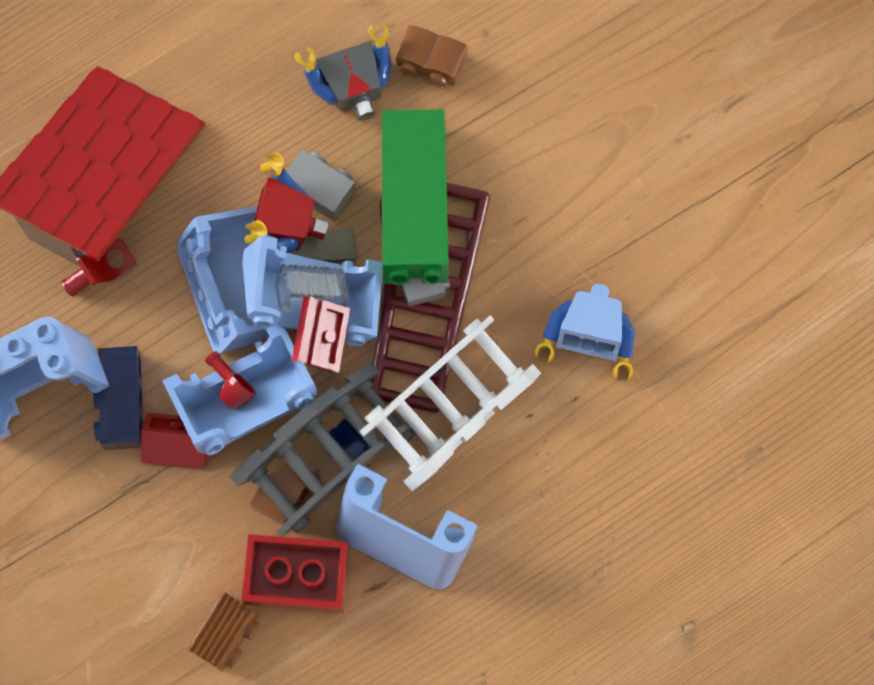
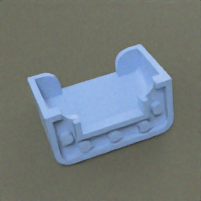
[177,206,291,354]
[242,235,383,346]
[163,326,317,455]

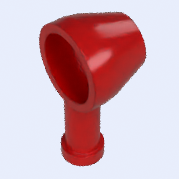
[205,351,256,409]

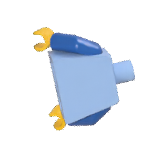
[535,284,635,380]

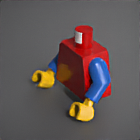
[245,152,328,253]

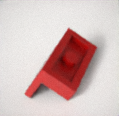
[141,413,207,469]

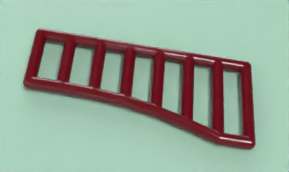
[371,183,490,413]

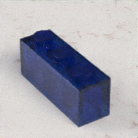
[93,346,143,450]

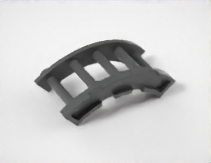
[230,363,420,537]

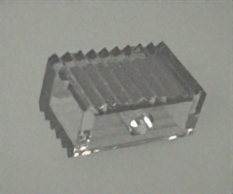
[275,264,350,313]

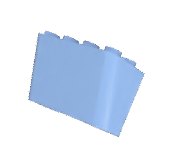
[335,464,478,590]

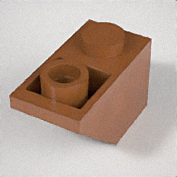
[250,463,321,526]

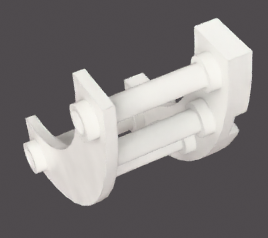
[359,315,541,491]

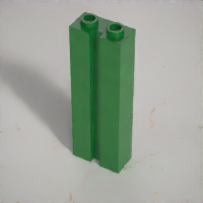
[382,109,449,285]

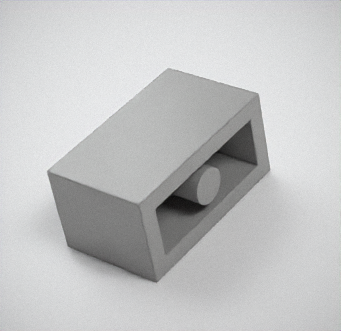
[287,150,356,222]

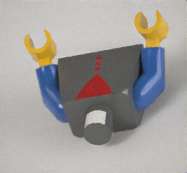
[295,23,391,121]

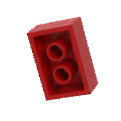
[241,534,350,613]

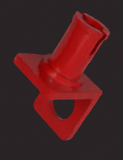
[62,238,137,297]

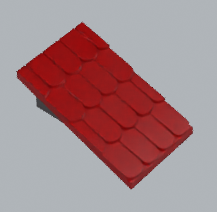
[0,66,206,266]

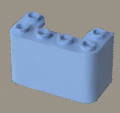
[0,317,110,440]

